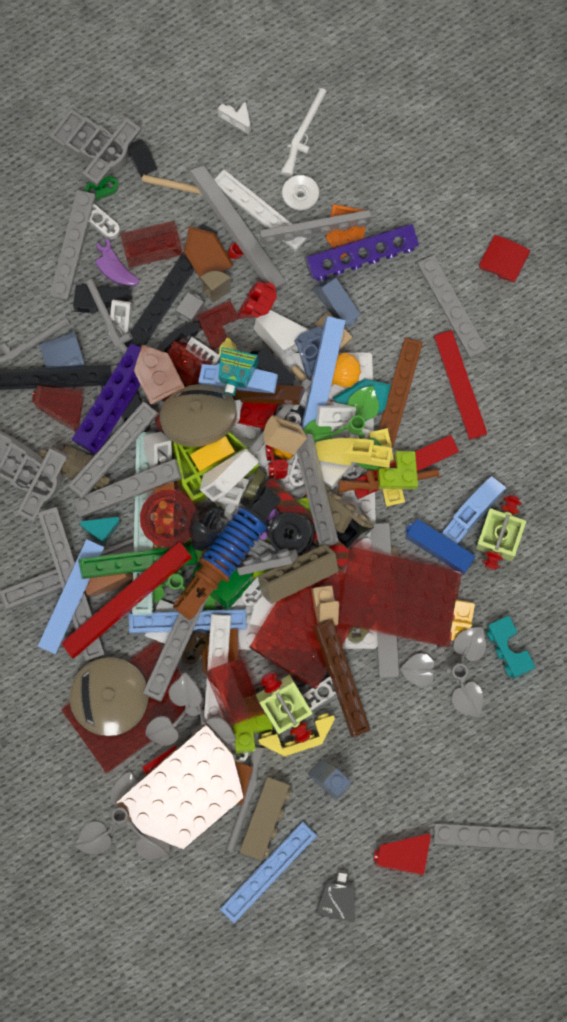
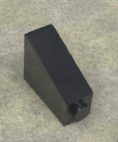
[249,347,297,386]

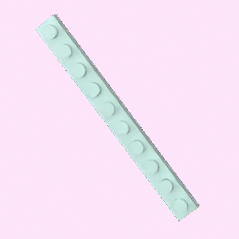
[132,431,156,615]

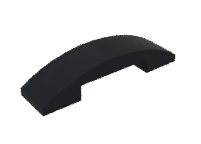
[156,322,201,353]

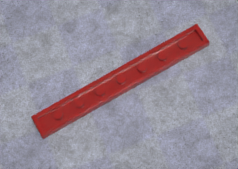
[61,542,192,659]

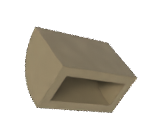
[201,271,231,303]

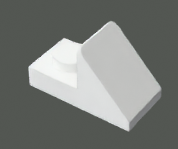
[218,102,251,135]
[316,402,356,426]

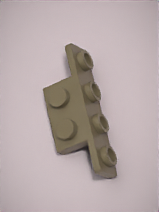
[39,445,110,490]
[325,484,374,533]

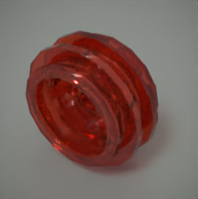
[140,489,198,548]

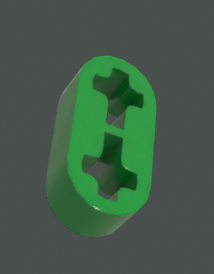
[84,176,119,201]

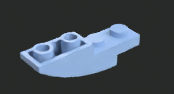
[199,363,278,394]
[441,476,507,545]

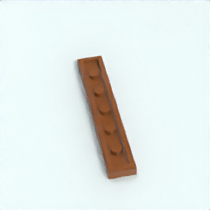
[379,338,423,448]

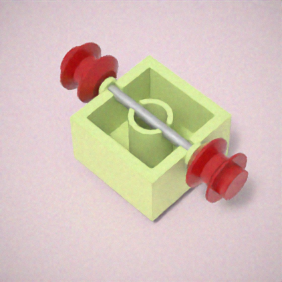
[476,495,526,571]
[256,672,313,743]

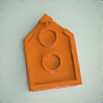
[326,204,367,260]

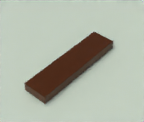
[232,385,305,405]

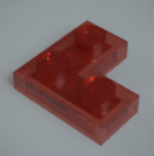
[196,301,238,350]

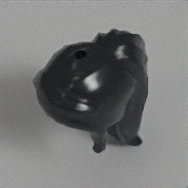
[189,506,225,551]

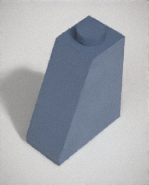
[311,278,361,327]
[308,760,351,801]

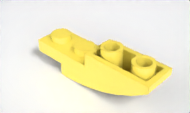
[315,438,393,468]

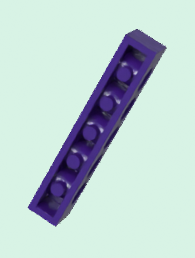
[304,224,419,281]
[72,344,141,454]

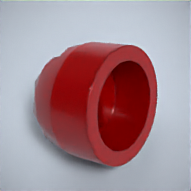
[228,243,243,260]

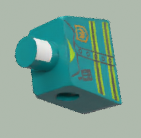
[219,347,259,396]

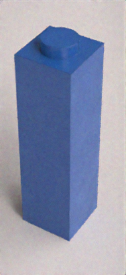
[405,519,476,576]

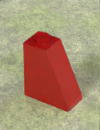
[373,834,431,876]

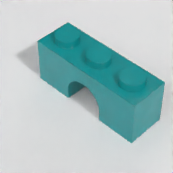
[485,615,536,680]

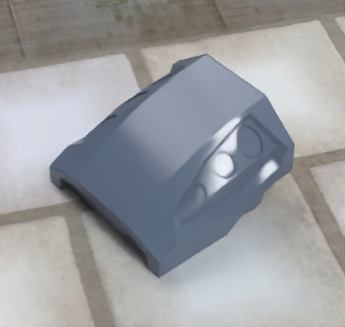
[294,326,340,378]
[39,331,85,368]

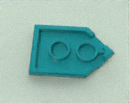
[333,379,391,422]

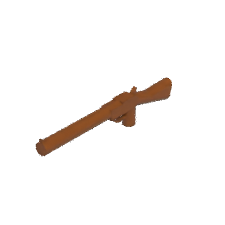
[338,469,439,494]

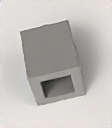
[176,292,204,324]

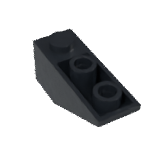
[73,283,133,314]

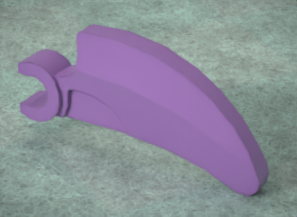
[95,238,139,286]

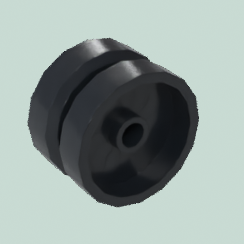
[268,512,316,554]

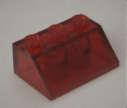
[120,221,182,268]
[206,659,264,727]

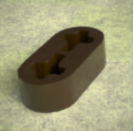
[181,629,209,664]

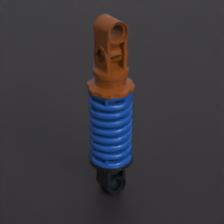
[173,485,281,620]

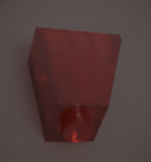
[32,386,84,432]

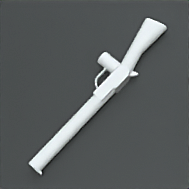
[280,88,327,176]

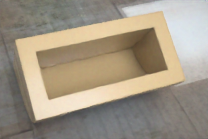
[264,415,307,455]

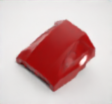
[236,281,277,319]

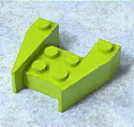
[171,432,259,507]

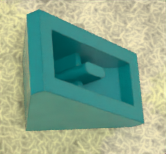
[80,517,120,545]

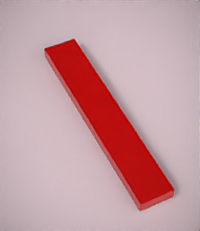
[434,330,487,440]
[353,435,459,500]

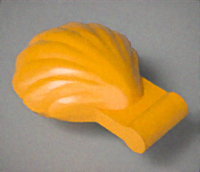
[331,353,361,388]

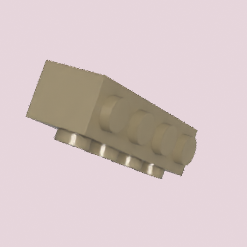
[258,544,339,604]
[239,777,292,862]

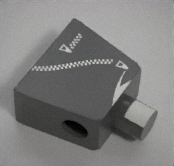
[316,873,355,922]

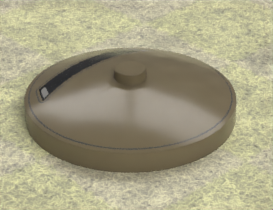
[160,384,237,447]
[70,657,149,737]

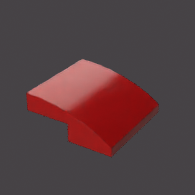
[479,235,530,283]

